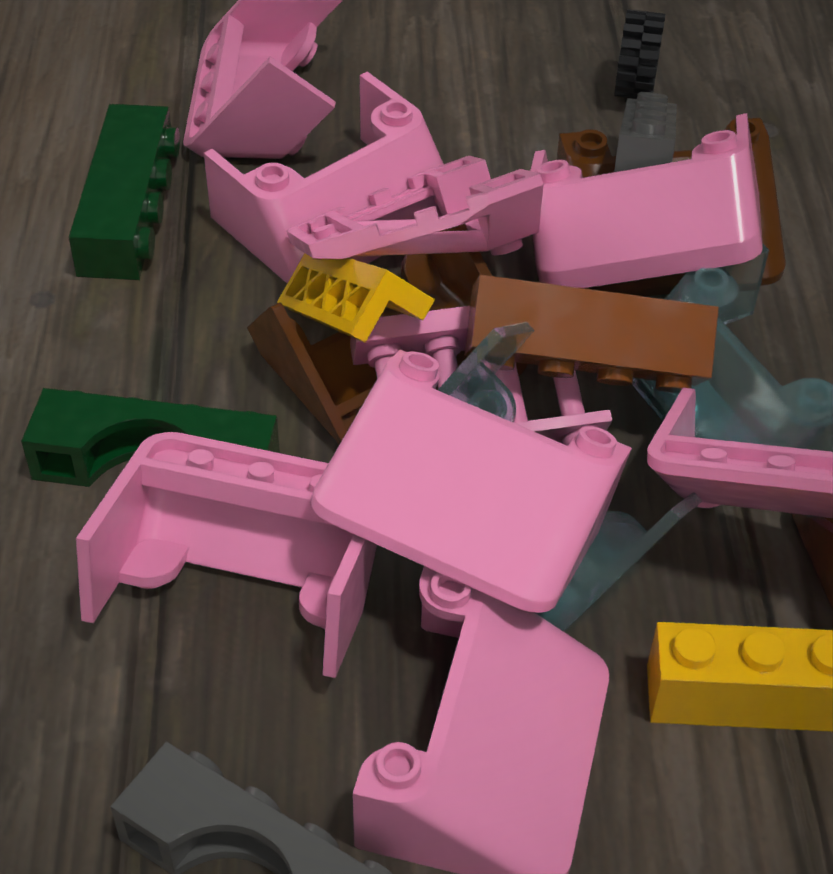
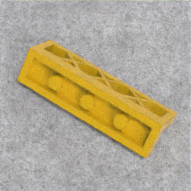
[277,253,435,343]

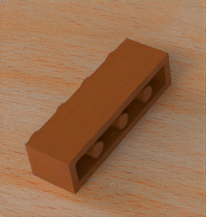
[464,275,719,393]

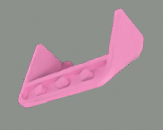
[311,349,632,613]
[647,388,833,518]
[353,566,609,874]

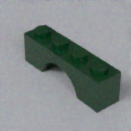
[21,388,280,487]

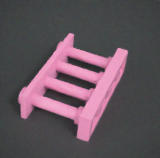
[350,306,612,446]

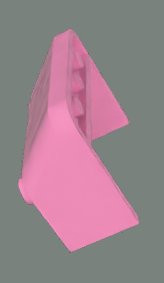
[183,0,343,159]
[204,72,444,283]
[530,113,763,288]
[76,432,377,678]

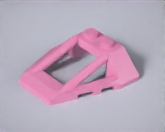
[286,156,544,259]

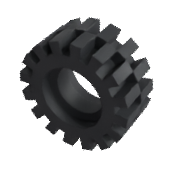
[614,9,666,99]

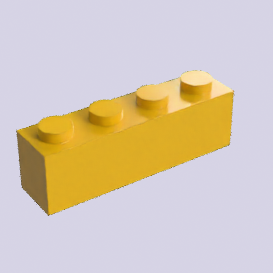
[647,622,833,732]

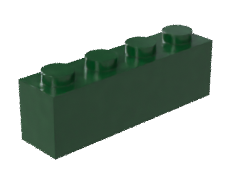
[68,104,180,280]

